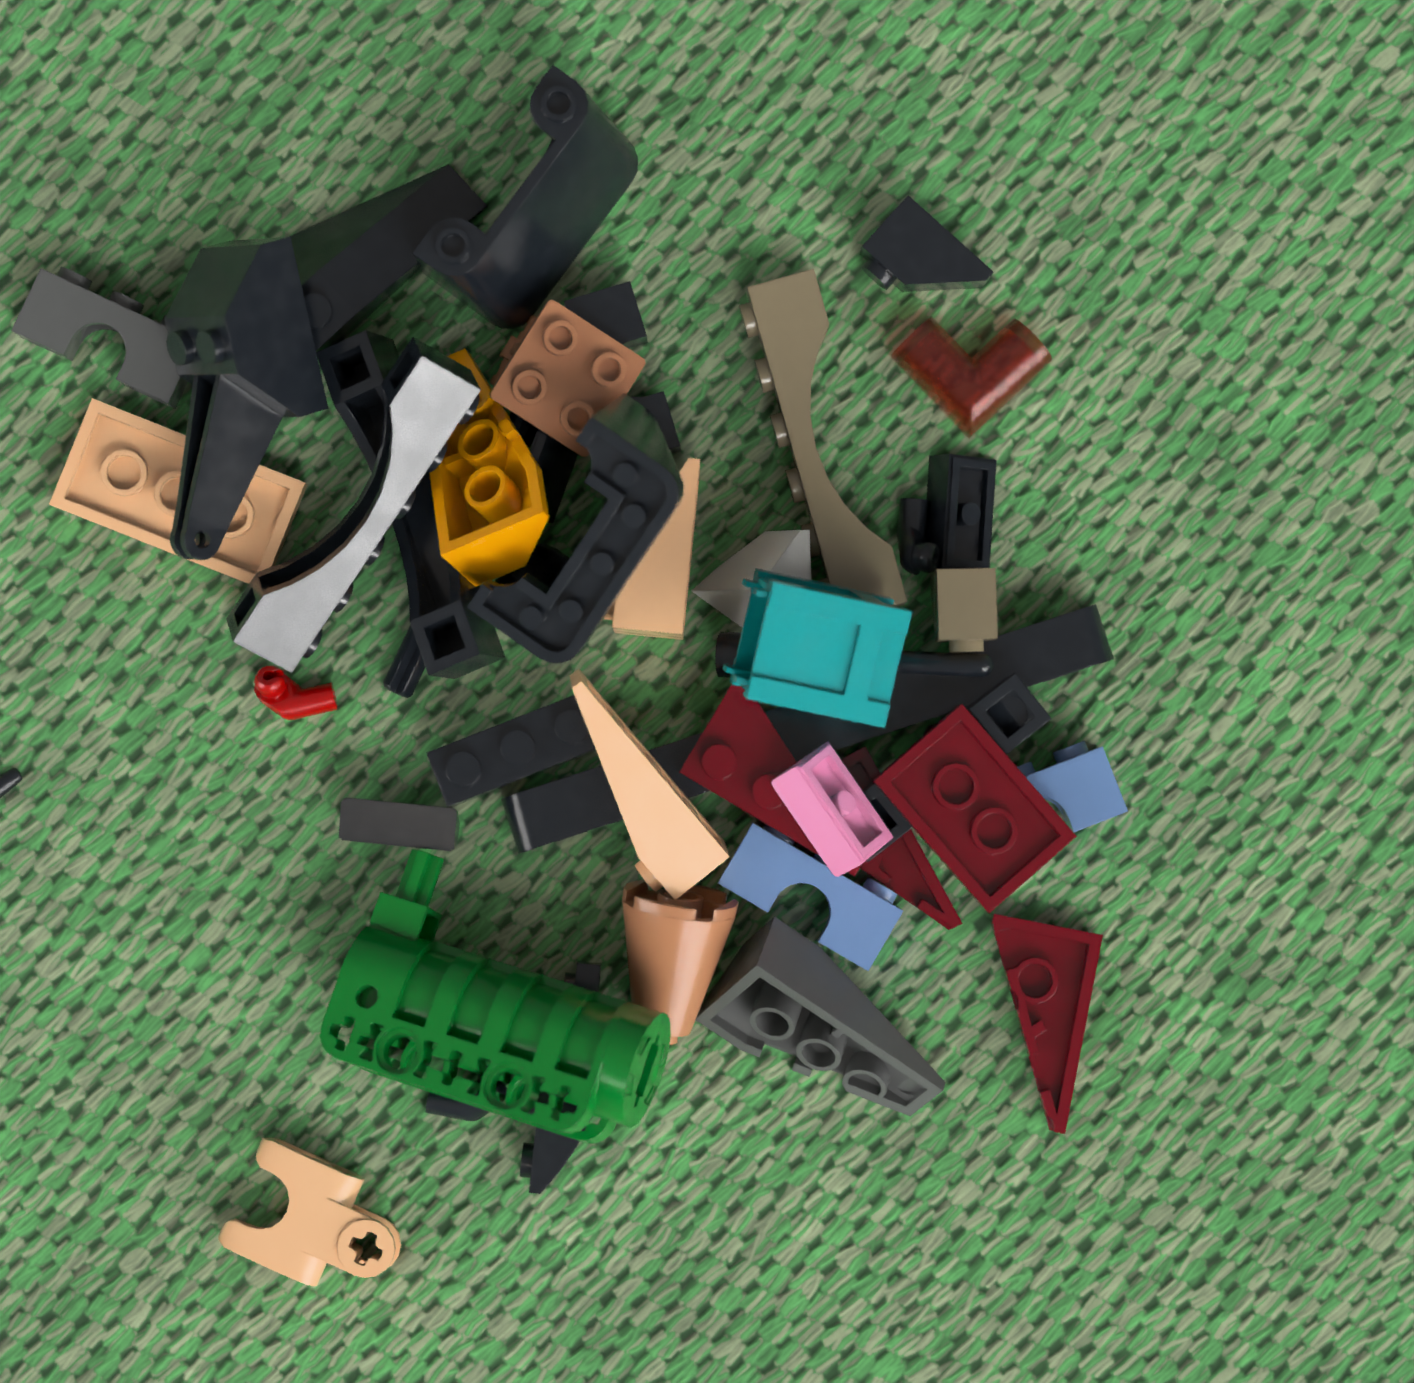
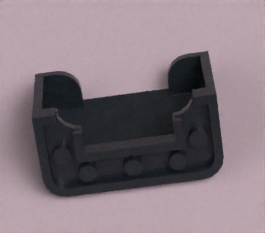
[413,65,638,329]
[467,393,684,663]

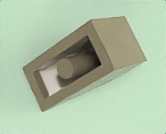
[930,568,998,653]

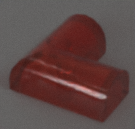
[891,316,1052,439]

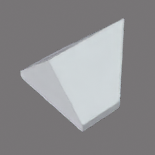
[692,530,811,628]

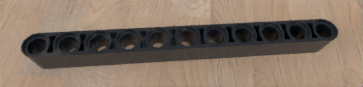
[501,604,1114,854]

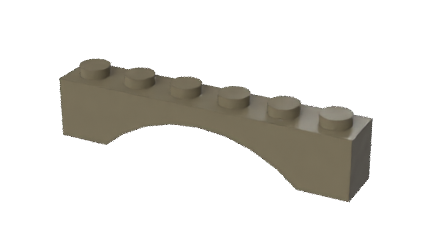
[739,269,907,607]

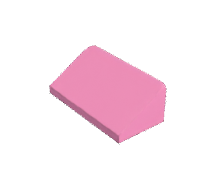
[772,741,893,876]

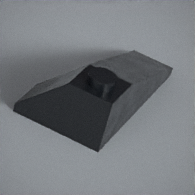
[289,164,488,352]

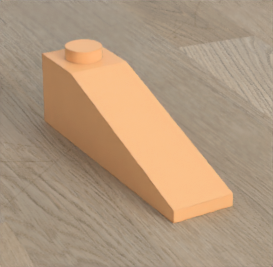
[570,668,730,900]

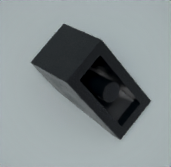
[860,195,994,292]

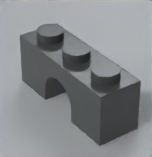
[11,267,188,409]

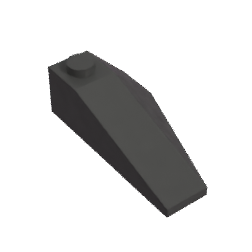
[696,916,946,1116]

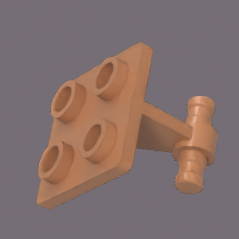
[489,300,645,457]

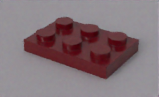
[872,704,1077,913]

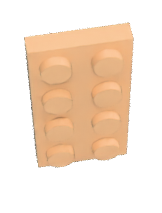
[49,398,307,584]

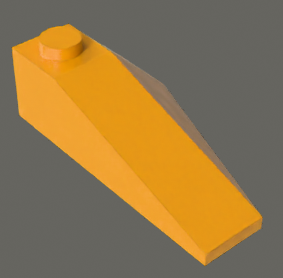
[429,348,549,587]

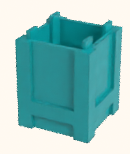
[722,568,912,728]

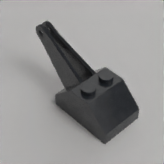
[165,237,329,560]

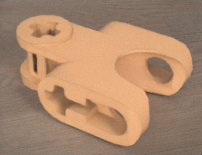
[218,1138,401,1286]

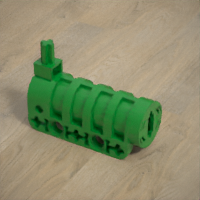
[320,849,671,1144]

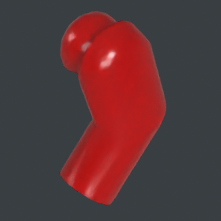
[254,665,338,720]

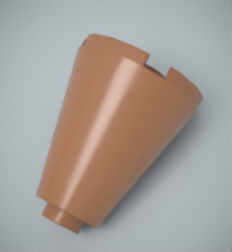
[622,880,739,1045]

